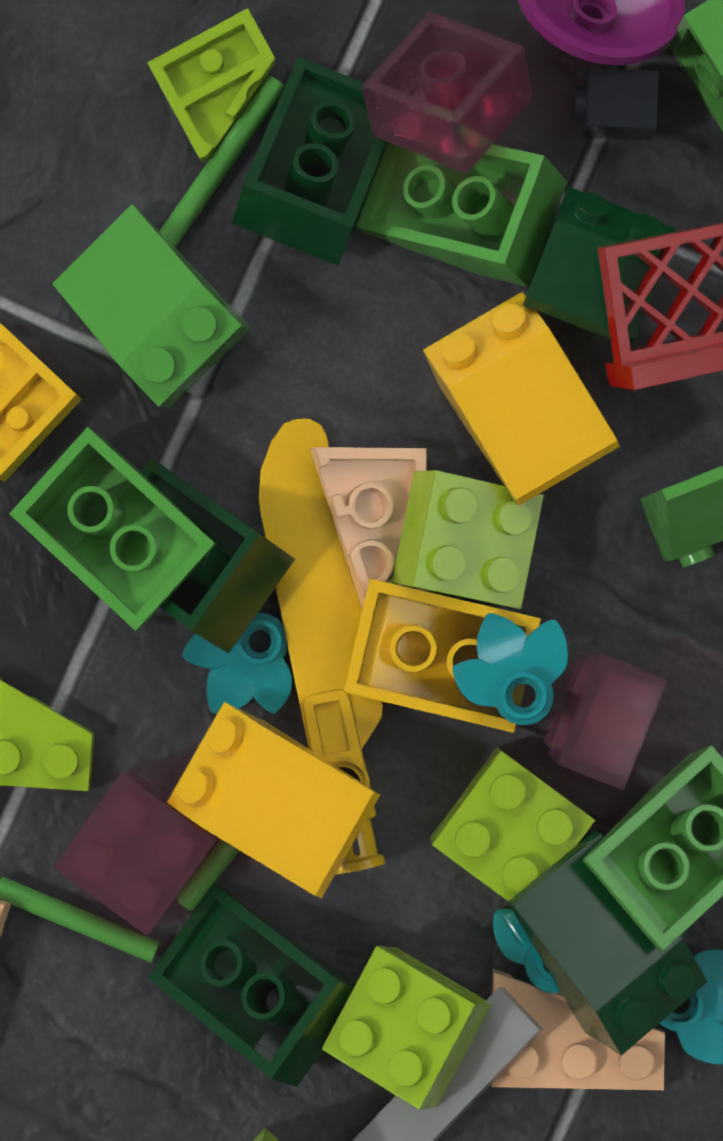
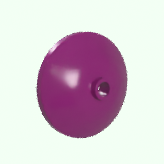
[518,0,685,65]

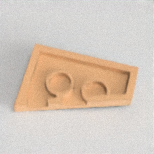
[310,447,427,609]
[491,968,665,1090]

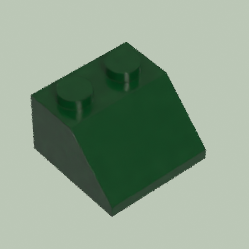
[523,186,676,347]

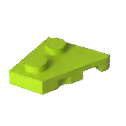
[147,8,276,163]
[0,677,95,791]

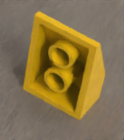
[423,291,620,506]
[343,578,541,733]
[167,702,380,898]

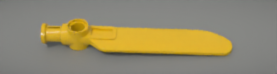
[259,418,386,874]

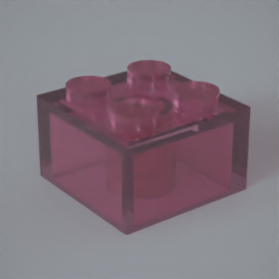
[361,12,533,174]
[543,651,667,791]
[53,768,218,936]

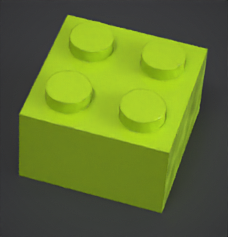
[391,470,544,609]
[430,747,595,901]
[322,946,492,1110]

